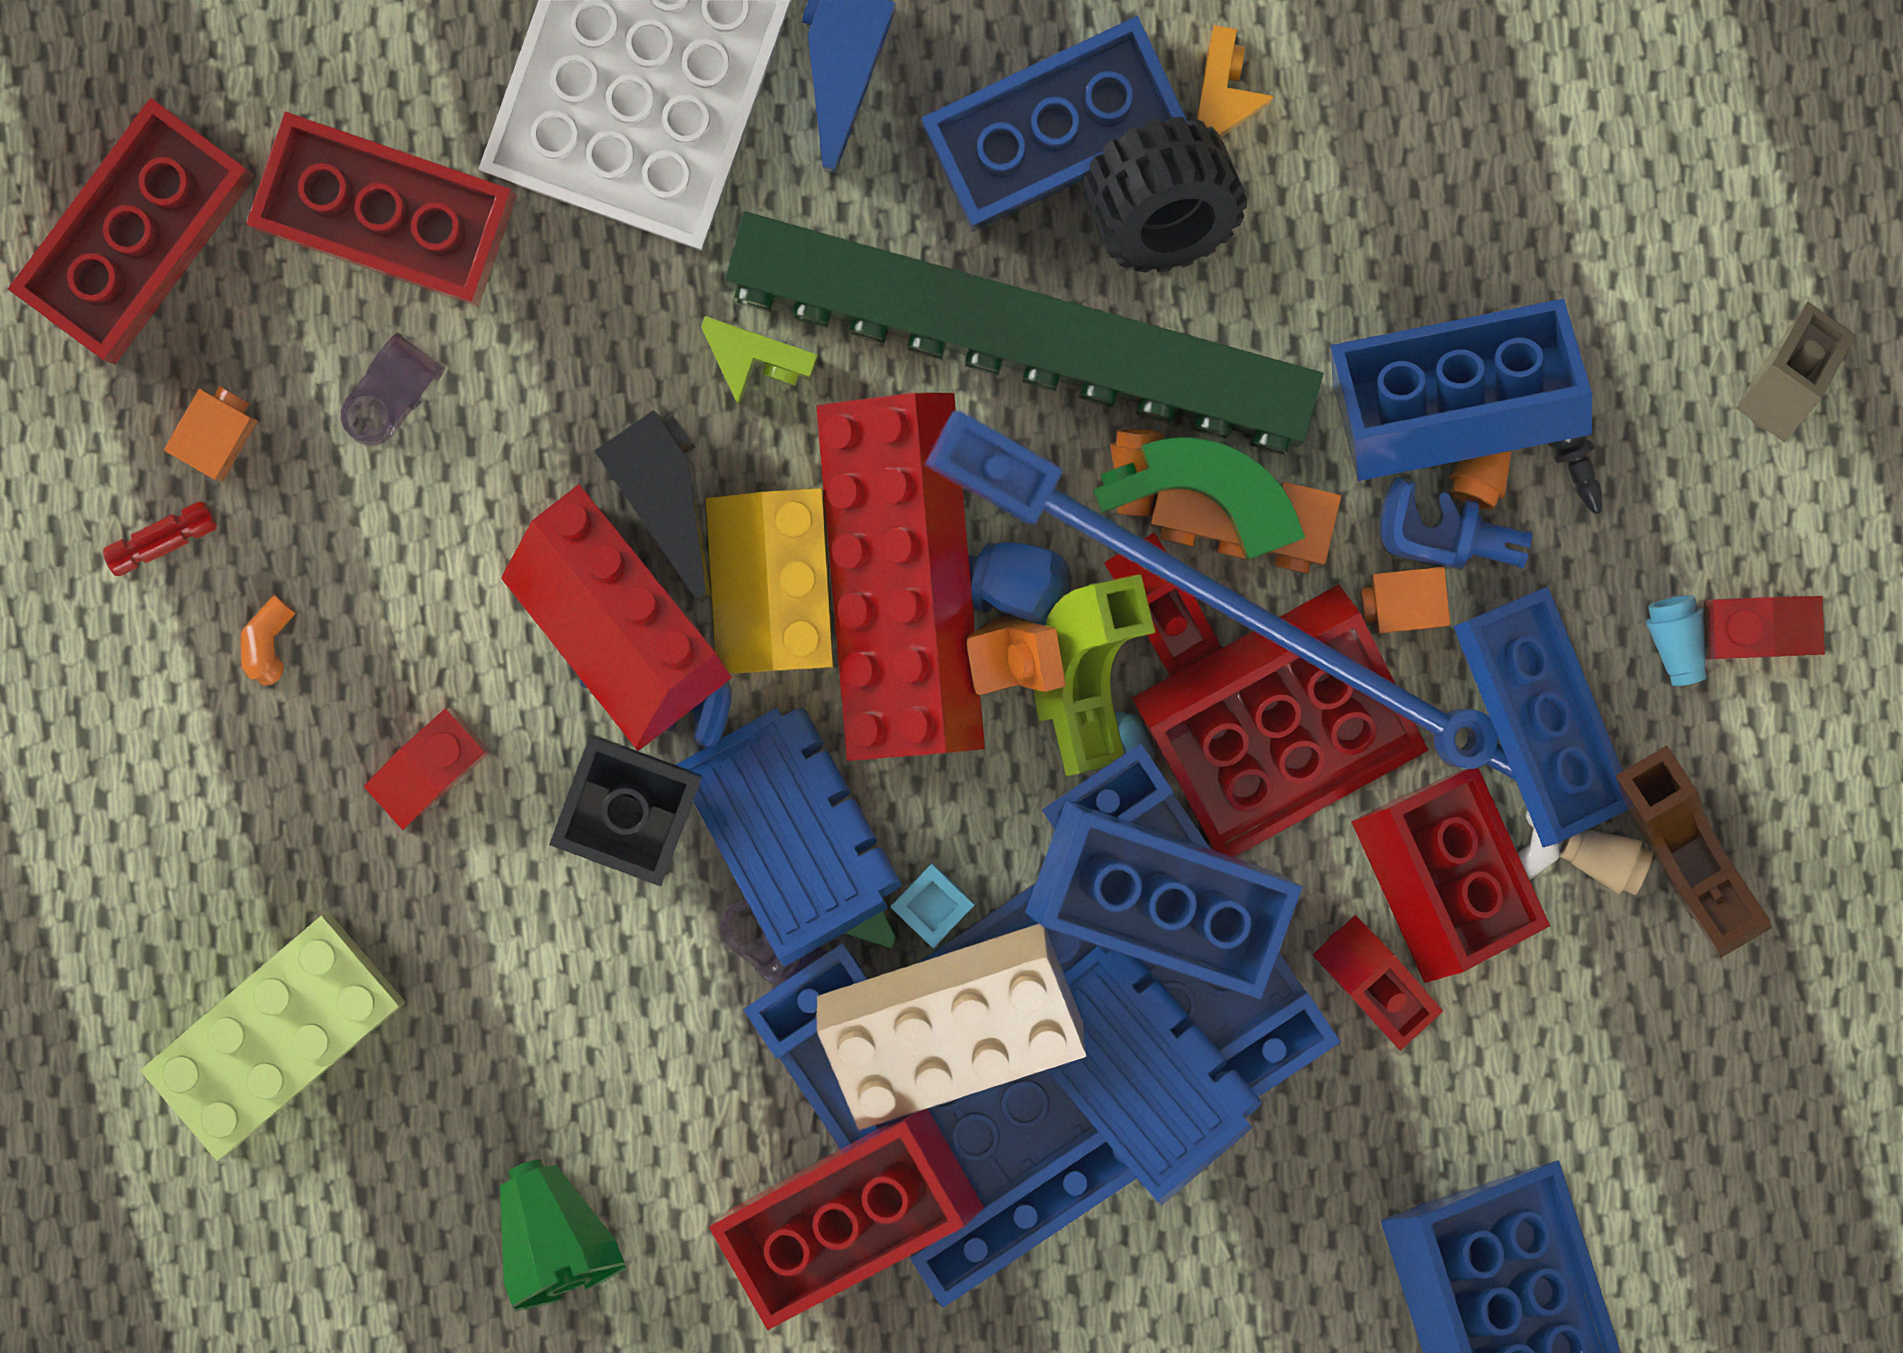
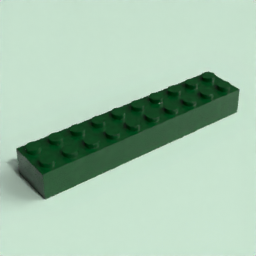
[724,211,1324,455]

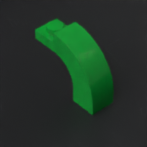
[1092,438,1306,561]

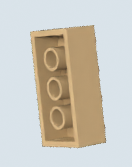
[817,924,1086,1130]

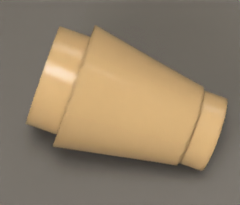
[1560,829,1653,895]

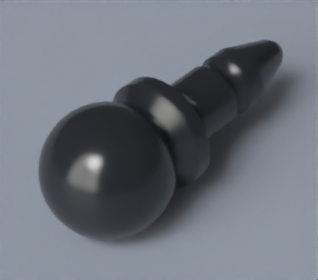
[1547,436,1603,514]

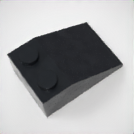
[594,410,712,602]

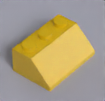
[705,488,834,674]

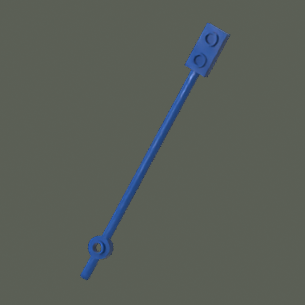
[925,411,1516,781]

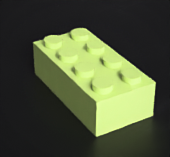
[140,913,406,1161]

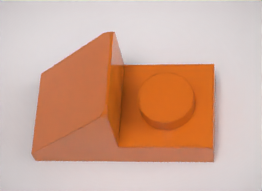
[966,616,1066,695]

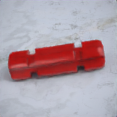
[102,502,217,576]

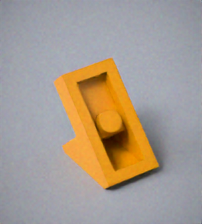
[1196,25,1273,138]

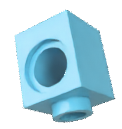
[890,862,975,948]

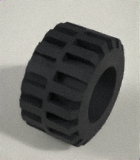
[1083,117,1247,273]

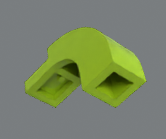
[1034,574,1155,777]

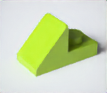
[701,316,819,405]

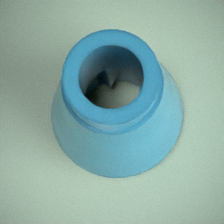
[1646,595,1707,686]

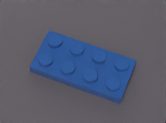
[1453,587,1628,848]

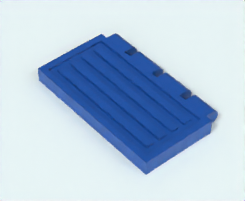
[676,707,902,967]
[1047,946,1262,1206]

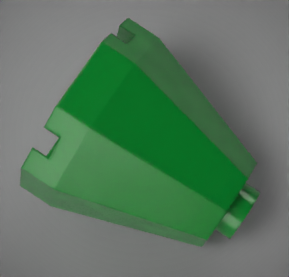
[500,1159,626,1312]

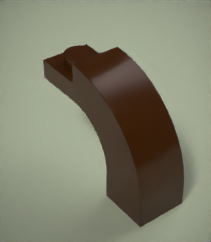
[1615,745,1772,958]

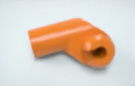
[240,594,296,686]

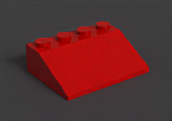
[1131,584,1429,857]

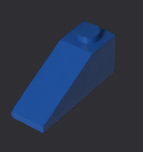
[802,0,896,175]

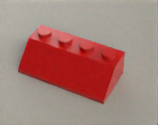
[501,484,732,751]

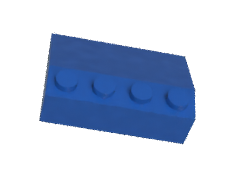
[1380,1160,1621,1353]

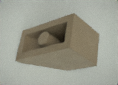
[1736,301,1856,443]

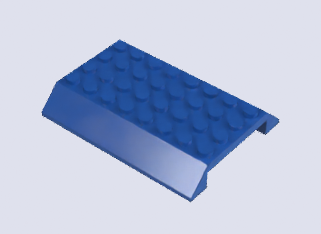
[743,743,1341,1308]

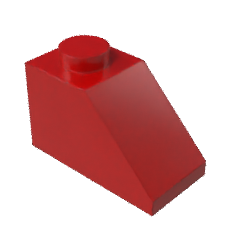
[1104,533,1222,676]
[1704,596,1825,660]
[363,708,491,830]
[1312,915,1443,1051]

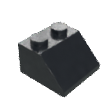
[549,733,703,886]

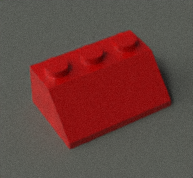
[1351,768,1550,983]

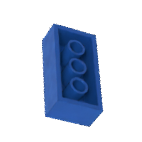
[921,15,1188,232]
[1330,299,1592,481]
[1025,800,1303,999]

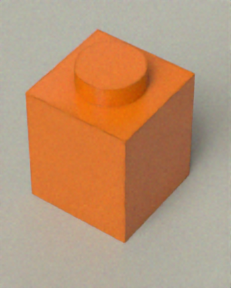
[164,386,258,482]
[1360,567,1451,634]

